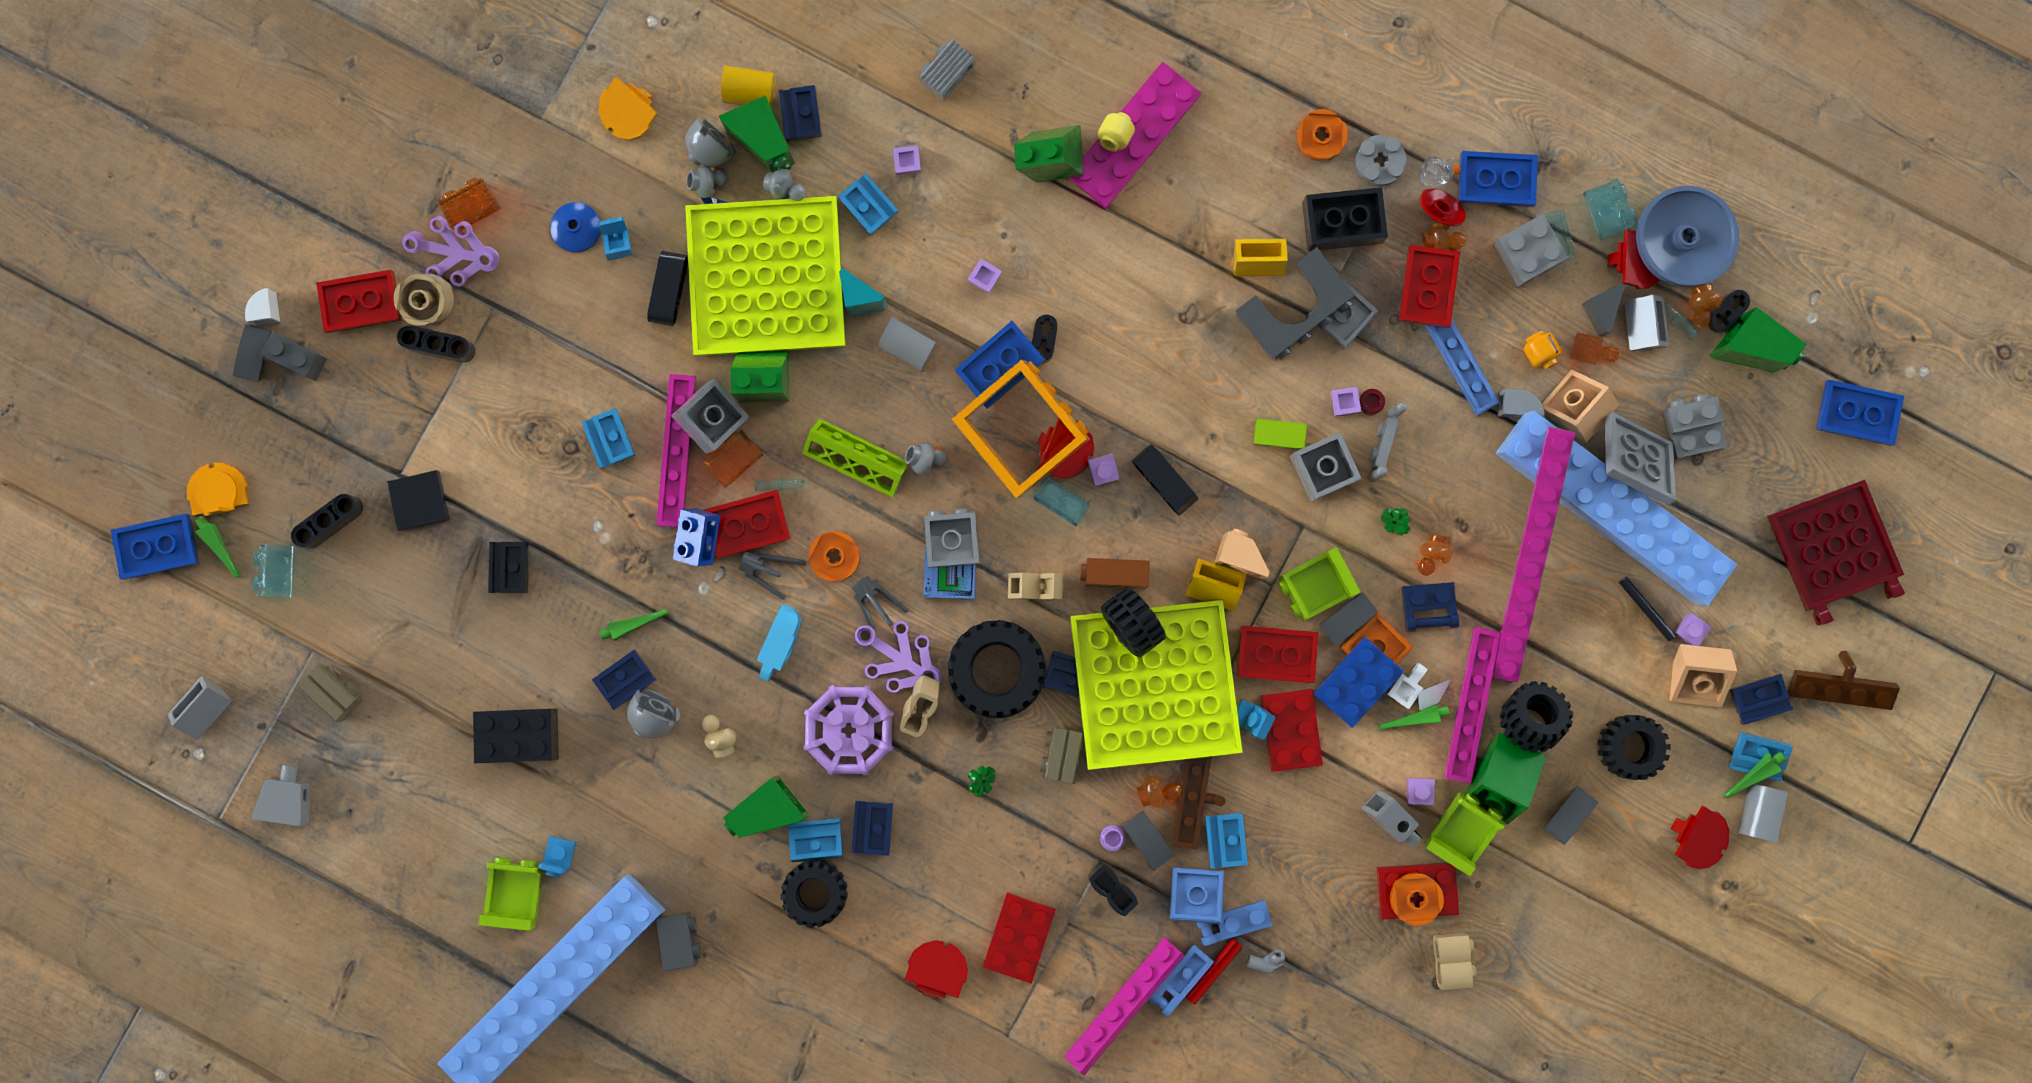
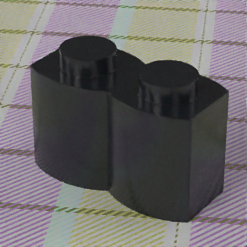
[1088,863,1138,916]

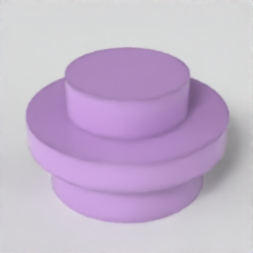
[1100,825,1126,851]

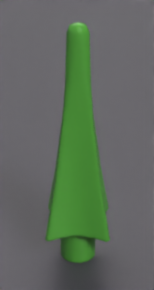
[195,516,240,578]
[599,609,669,641]
[1379,705,1450,730]
[1724,751,1787,798]

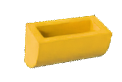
[721,65,776,109]
[1234,239,1288,276]
[1186,558,1247,611]

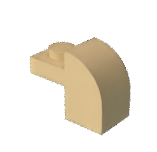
[1008,572,1064,600]

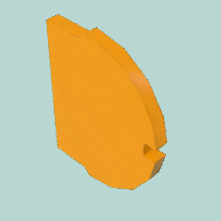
[598,77,658,139]
[187,463,249,517]

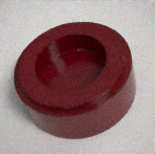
[1359,389,1385,415]

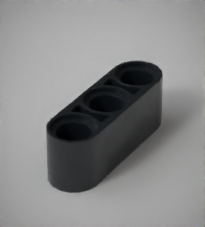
[647,251,688,326]
[397,326,476,363]
[1131,444,1199,516]
[291,494,363,549]

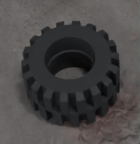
[1101,587,1166,658]
[1500,681,1573,753]
[1597,715,1671,780]
[780,860,848,928]

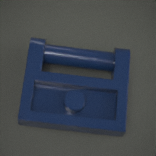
[1401,582,1459,632]

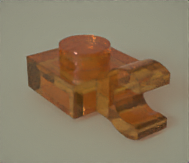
[1570,332,1620,365]

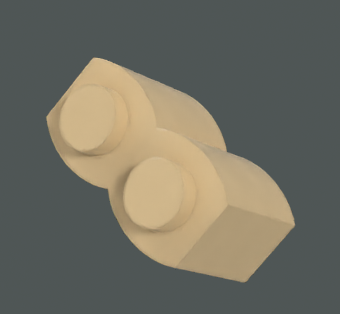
[900,675,940,738]
[1433,933,1477,990]

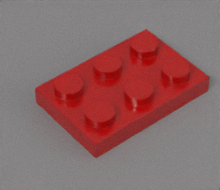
[1398,245,1460,328]
[316,270,402,333]
[704,490,791,559]
[1237,626,1319,683]
[1261,689,1323,772]
[1377,863,1459,920]
[983,892,1056,984]

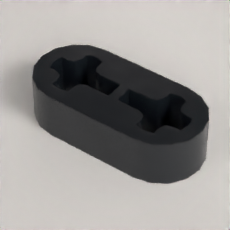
[1707,290,1750,333]
[1032,314,1057,363]

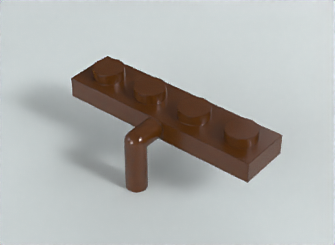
[1788,651,1900,710]
[1171,757,1225,849]

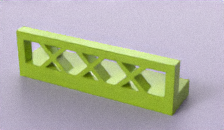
[802,418,909,498]

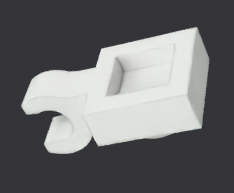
[1386,663,1428,709]

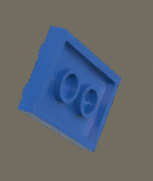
[1458,151,1538,207]
[955,320,1046,409]
[1816,380,1904,446]
[111,514,199,580]
[1313,636,1404,728]

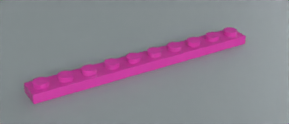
[1492,427,1575,682]

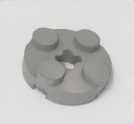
[1354,135,1406,187]

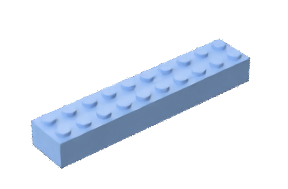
[1495,411,1738,606]
[437,874,666,1083]

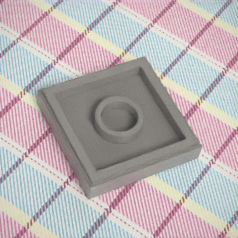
[1307,279,1379,350]

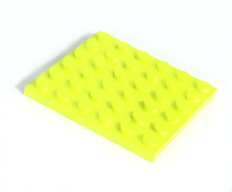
[685,196,846,357]
[1070,600,1243,770]

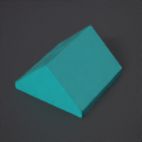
[839,268,887,316]

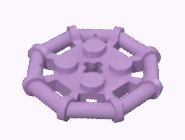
[803,685,894,776]

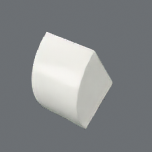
[245,288,280,326]

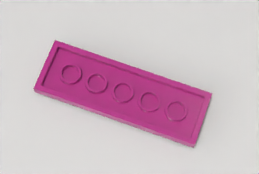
[1068,62,1201,209]

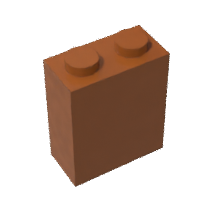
[1080,558,1150,589]

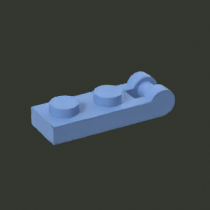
[1196,900,1272,946]
[1148,944,1214,1017]

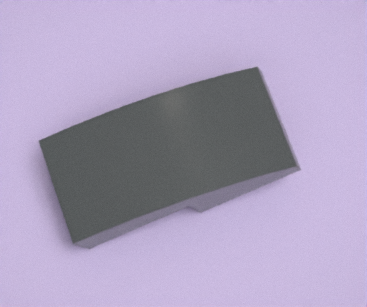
[232,324,272,382]
[1320,592,1378,645]
[1543,786,1599,845]
[1122,811,1174,871]

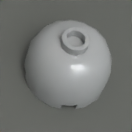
[685,117,736,167]
[627,689,681,738]

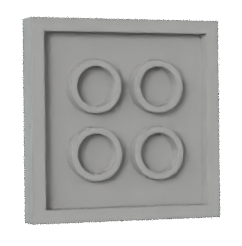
[1605,412,1676,505]

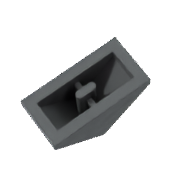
[1582,284,1625,337]

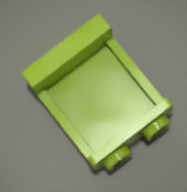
[1278,547,1361,621]
[1425,792,1505,876]
[478,857,543,931]

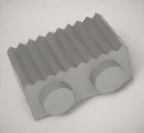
[919,39,976,102]

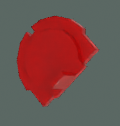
[1608,229,1660,289]
[1037,417,1094,479]
[1671,805,1730,869]
[904,940,968,999]

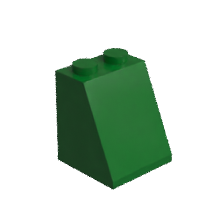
[719,96,795,172]
[1014,125,1084,182]
[1709,307,1807,372]
[730,351,790,403]
[1465,733,1546,824]
[723,775,810,838]

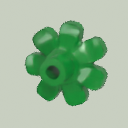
[1381,507,1411,536]
[968,766,996,797]

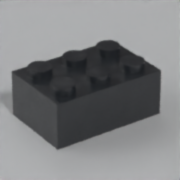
[1302,187,1388,251]
[473,708,559,764]

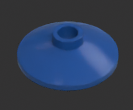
[550,202,601,252]

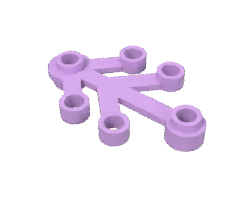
[402,216,500,287]
[855,621,942,693]

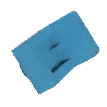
[599,217,632,261]

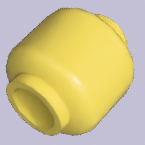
[1098,112,1135,152]

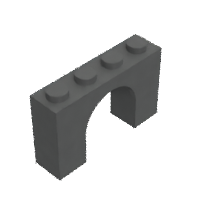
[1236,248,1355,361]

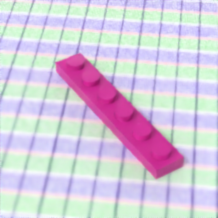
[656,374,696,528]
[1444,627,1501,784]
[1064,937,1185,1076]

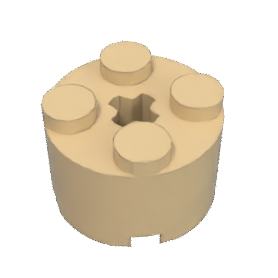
[394,273,454,326]

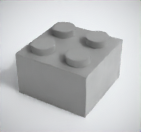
[1493,214,1569,287]
[671,379,749,453]
[1290,432,1362,502]

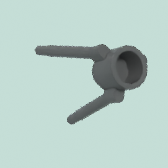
[739,551,806,600]
[852,576,908,629]

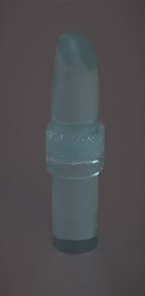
[1664,302,1699,339]
[755,478,804,491]

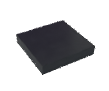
[387,470,450,531]

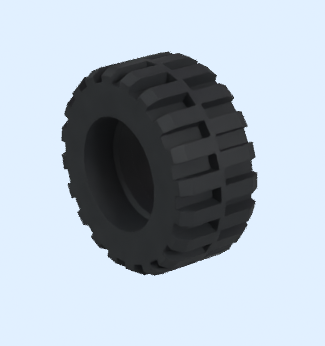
[948,620,1046,719]

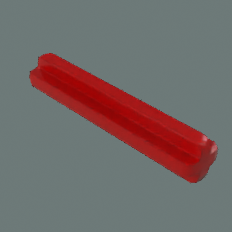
[1185,939,1242,1005]

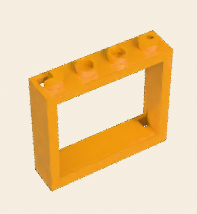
[952,360,1090,498]

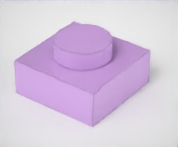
[893,145,921,175]
[968,258,1002,294]
[1331,387,1361,417]
[1088,454,1120,486]
[1674,612,1712,646]
[1407,778,1435,805]

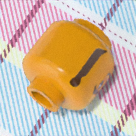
[1523,330,1562,370]

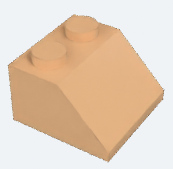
[1542,369,1619,443]
[1214,529,1270,580]
[1670,644,1737,707]

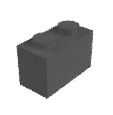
[260,332,327,381]
[656,911,701,971]

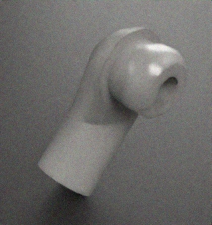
[1247,949,1285,973]

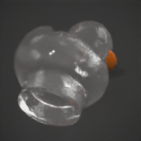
[1420,157,1460,187]

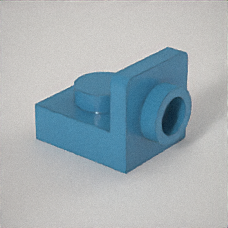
[1237,699,1276,740]
[539,836,576,877]

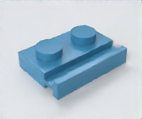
[838,173,899,236]
[581,408,636,469]
[1728,731,1793,781]
[1205,813,1248,869]
[788,818,843,862]

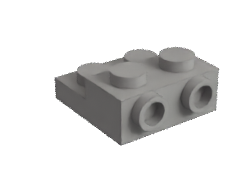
[1662,394,1727,459]
[924,509,979,568]

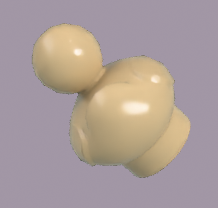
[701,715,736,758]

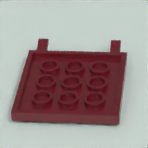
[1767,480,1905,625]

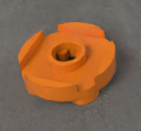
[1296,109,1348,161]
[808,531,860,582]
[1390,873,1444,926]

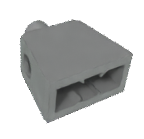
[252,765,310,826]
[1361,790,1422,847]

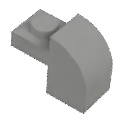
[1498,388,1544,421]

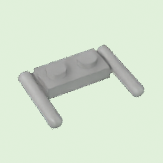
[1368,403,1407,482]

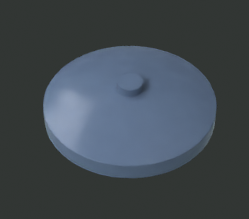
[1636,186,1739,288]

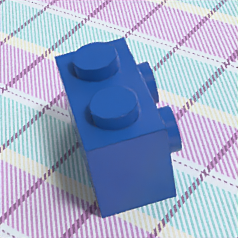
[673,508,721,567]

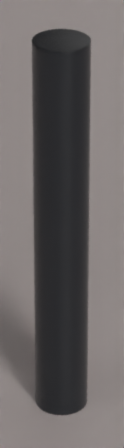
[1618,576,1677,642]

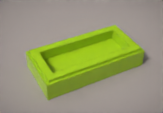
[1253,419,1307,450]

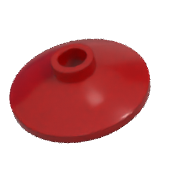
[1419,189,1466,227]

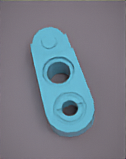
[757,604,802,682]

